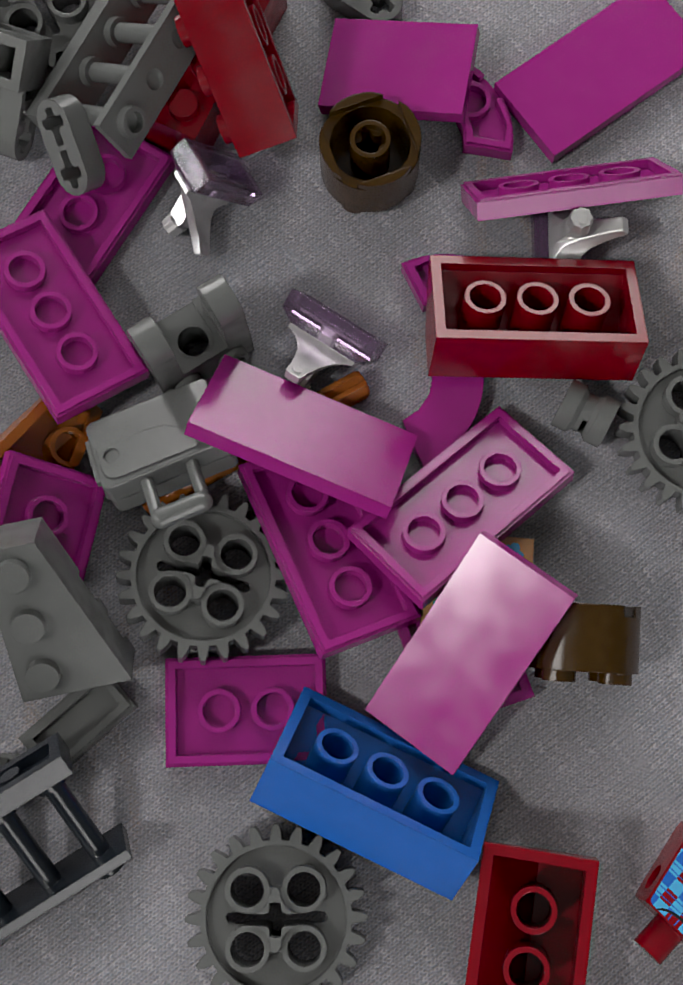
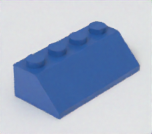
[250,686,499,901]

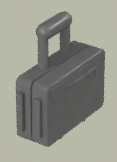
[85,379,239,529]

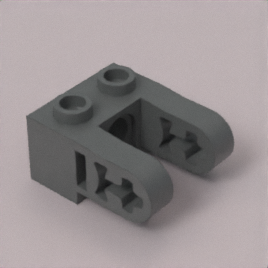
[0,22,52,161]
[126,273,254,393]

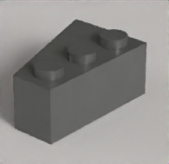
[0,517,135,703]

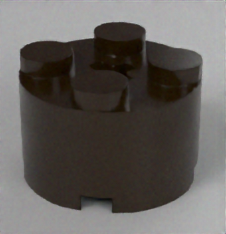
[319,92,422,214]
[529,602,641,686]

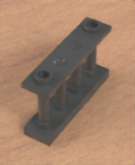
[25,0,196,159]

